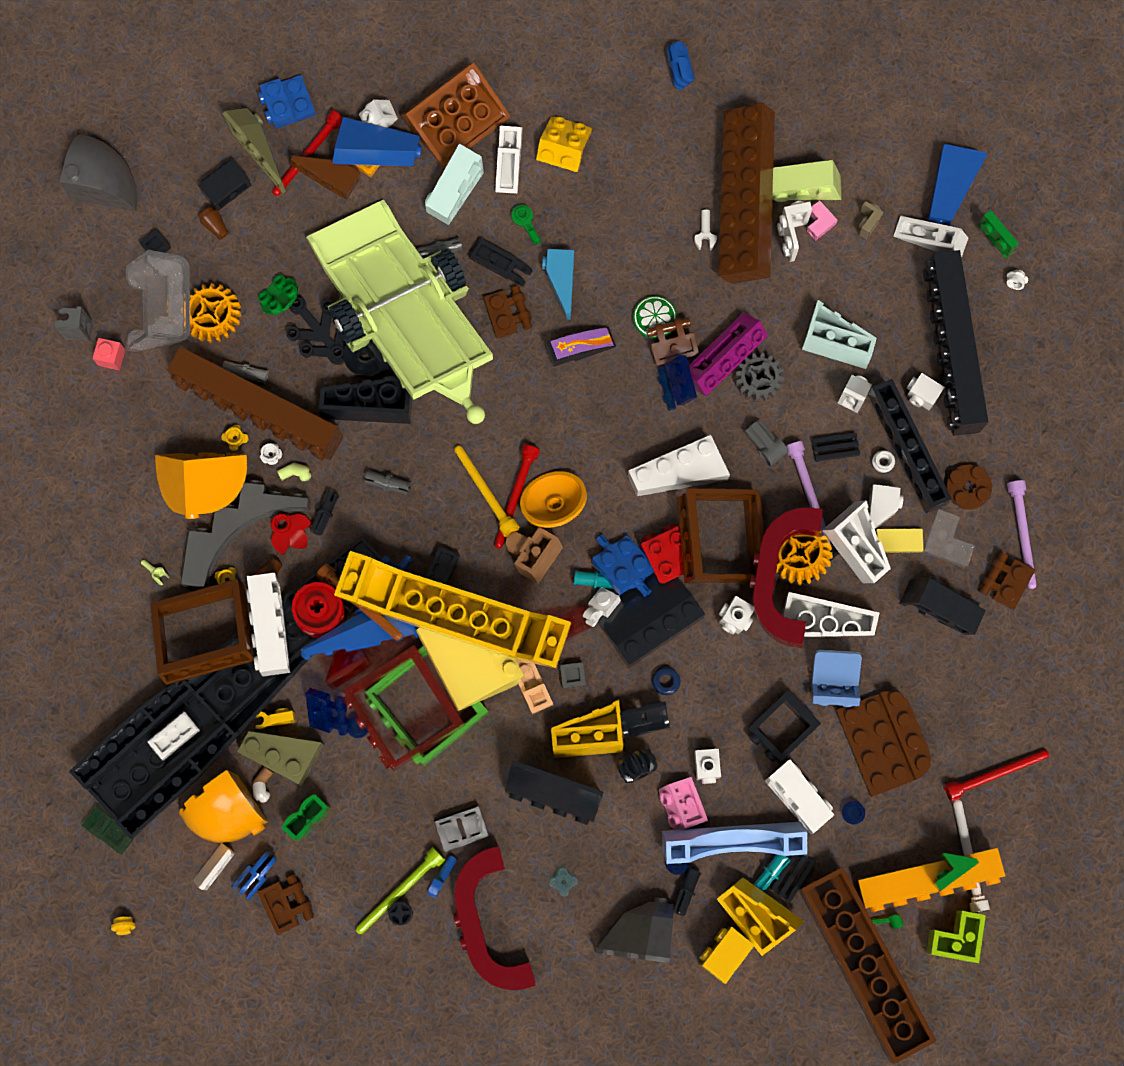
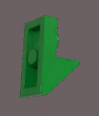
[933,853,979,892]

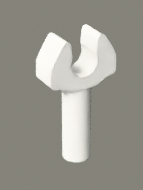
[694,210,717,250]

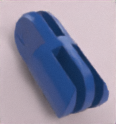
[667,41,695,90]
[231,851,277,900]

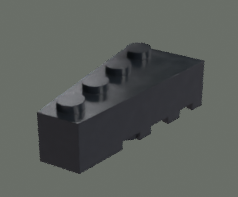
[319,376,413,424]

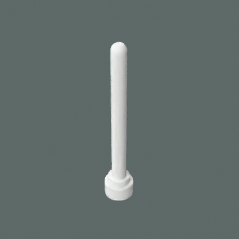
[953,799,990,913]

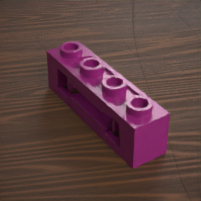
[682,312,768,396]

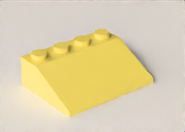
[416,628,524,711]

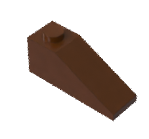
[291,156,361,200]

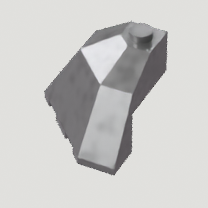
[596,897,673,963]

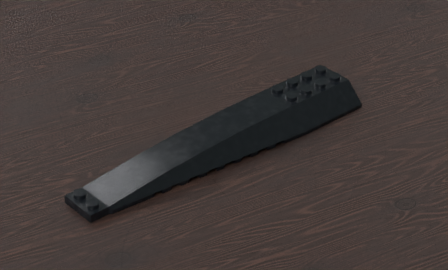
[69,536,383,840]

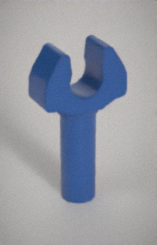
[428,855,457,899]

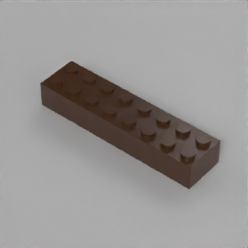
[718,102,775,284]
[167,347,343,461]
[799,867,937,1064]

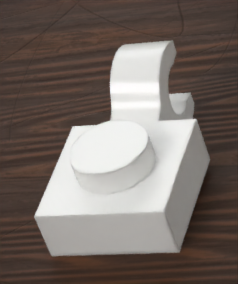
[583,587,621,627]

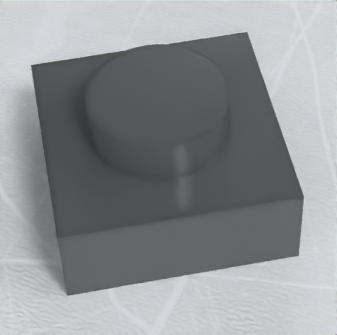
[560,663,586,689]

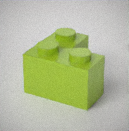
[926,911,986,963]

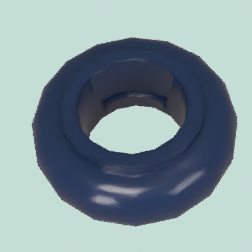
[652,667,681,696]

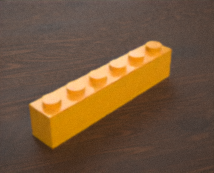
[857,848,1005,912]

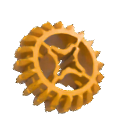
[181,283,242,343]
[776,530,833,585]

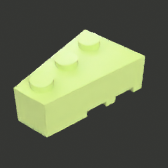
[772,160,841,202]

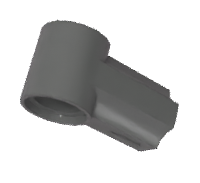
[745,420,789,467]

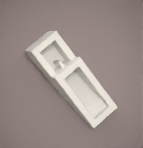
[496,126,523,193]

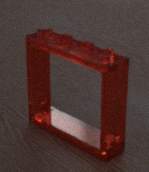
[342,645,465,771]

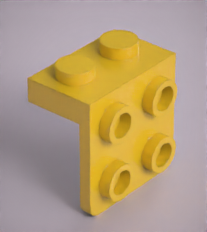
[536,116,592,172]

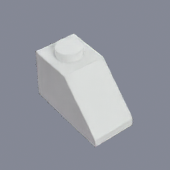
[838,375,872,413]
[868,484,903,529]

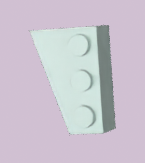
[802,300,877,369]

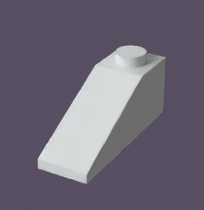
[894,216,968,257]

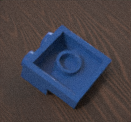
[258,75,316,129]

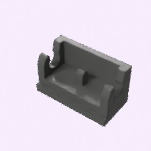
[54,306,92,341]

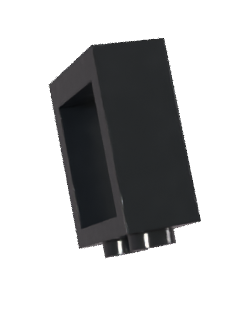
[747,690,821,764]

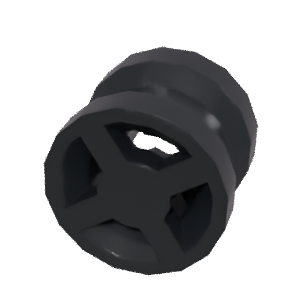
[388,902,413,926]

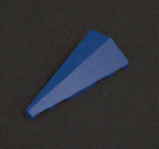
[301,612,420,660]

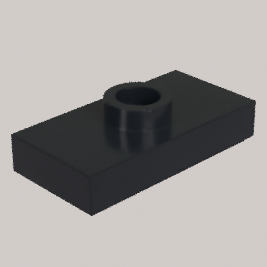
[425,546,460,585]

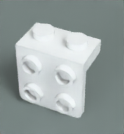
[777,201,812,262]

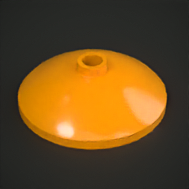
[520,471,587,528]

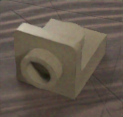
[859,201,884,240]

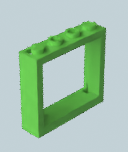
[365,646,489,766]

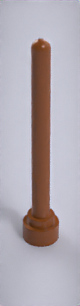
[316,564,402,640]

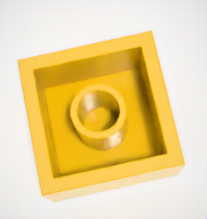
[699,927,755,984]

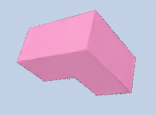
[807,200,838,241]

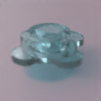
[550,868,578,896]

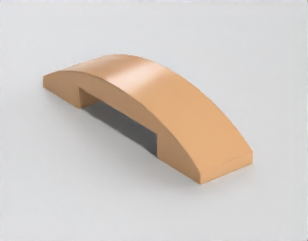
[516,659,553,714]

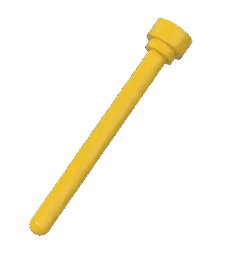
[454,445,520,537]

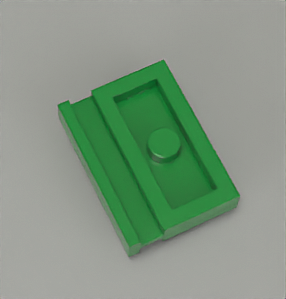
[978,210,1019,259]

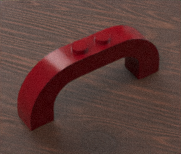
[750,507,823,648]
[453,846,536,990]

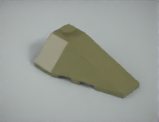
[222,108,286,194]

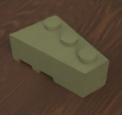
[237,731,324,786]

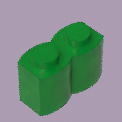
[282,794,330,841]

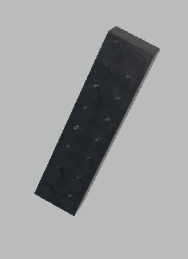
[923,250,989,436]

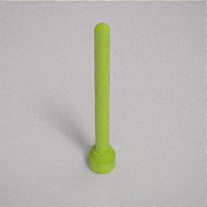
[356,847,445,934]

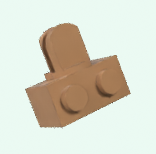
[506,527,563,584]

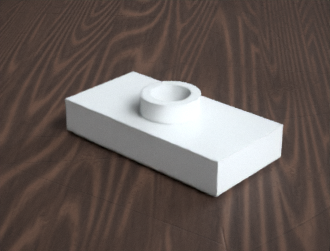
[148,712,200,760]

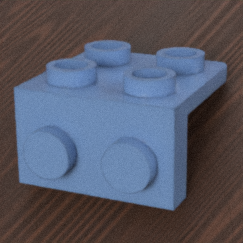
[811,650,862,707]

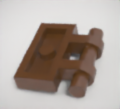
[484,286,532,339]
[646,317,699,366]
[979,552,1036,610]
[258,874,314,935]

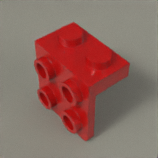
[639,523,684,584]

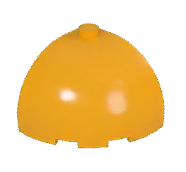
[155,452,247,519]
[179,770,268,843]

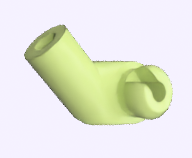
[277,463,311,481]

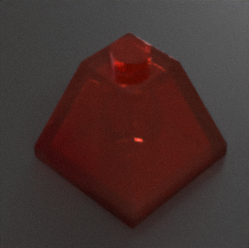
[325,649,371,690]

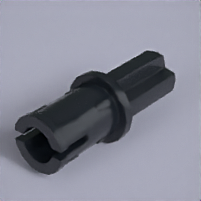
[310,491,339,536]
[673,868,701,916]

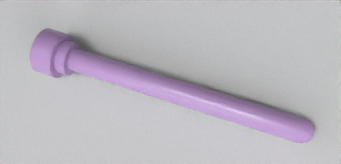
[786,441,831,543]
[1007,480,1036,589]

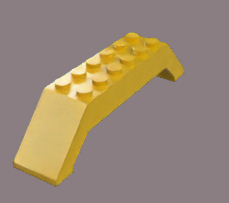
[334,551,571,668]

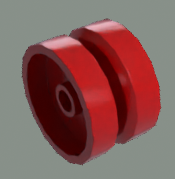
[292,582,345,638]

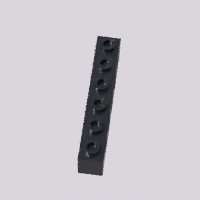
[868,379,952,514]

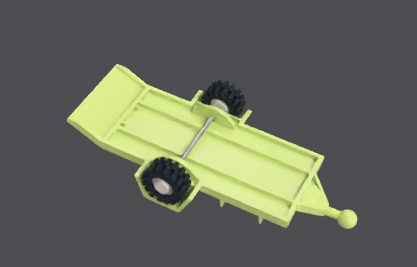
[306,200,493,424]

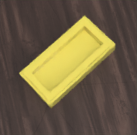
[876,529,923,553]

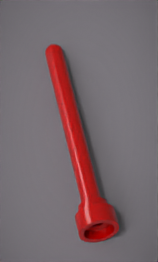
[272,110,343,196]
[494,444,540,549]
[944,750,1049,802]

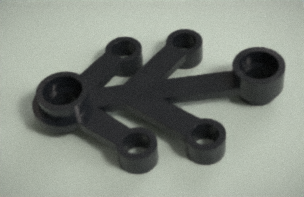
[286,296,345,365]

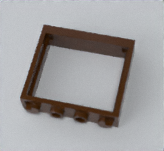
[676,488,765,583]
[151,579,254,685]

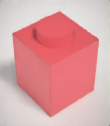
[93,338,125,371]

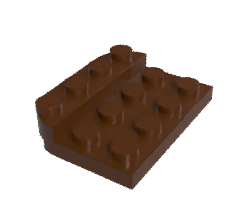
[836,691,931,797]

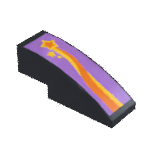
[546,327,616,367]

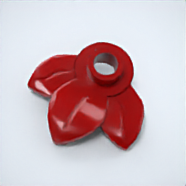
[271,513,311,555]

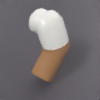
[252,766,273,803]

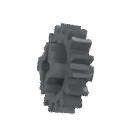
[735,353,784,402]

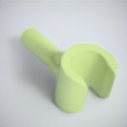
[141,559,170,585]

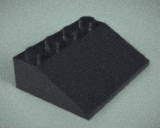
[597,573,705,669]
[505,760,603,825]

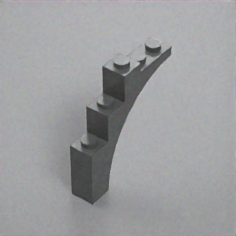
[181,480,311,589]

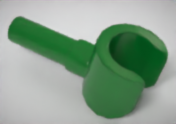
[871,914,904,929]

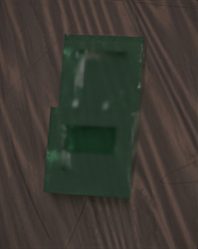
[82,807,134,855]

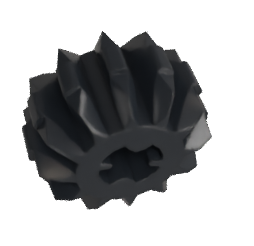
[617,748,658,783]

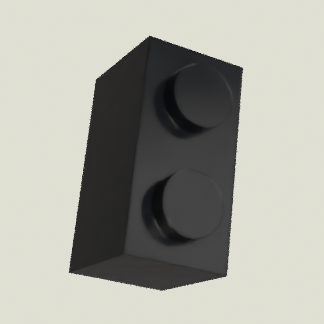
[198,159,252,211]

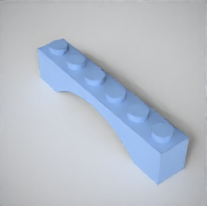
[662,822,807,864]

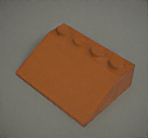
[400,62,511,168]

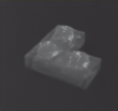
[923,509,974,568]

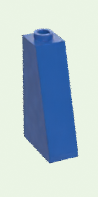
[332,117,422,166]
[927,144,987,226]

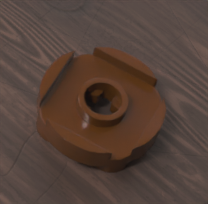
[946,465,992,510]

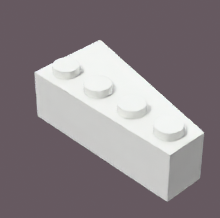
[628,435,730,496]
[247,573,290,676]
[782,592,879,637]

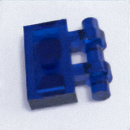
[657,355,697,411]
[305,687,349,736]

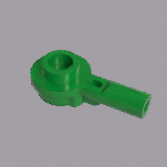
[511,205,542,245]

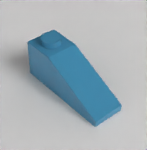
[542,249,574,320]

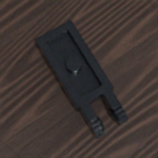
[469,239,533,286]

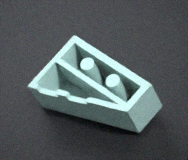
[425,144,484,225]

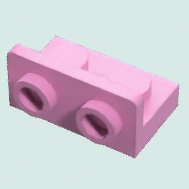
[659,777,708,830]

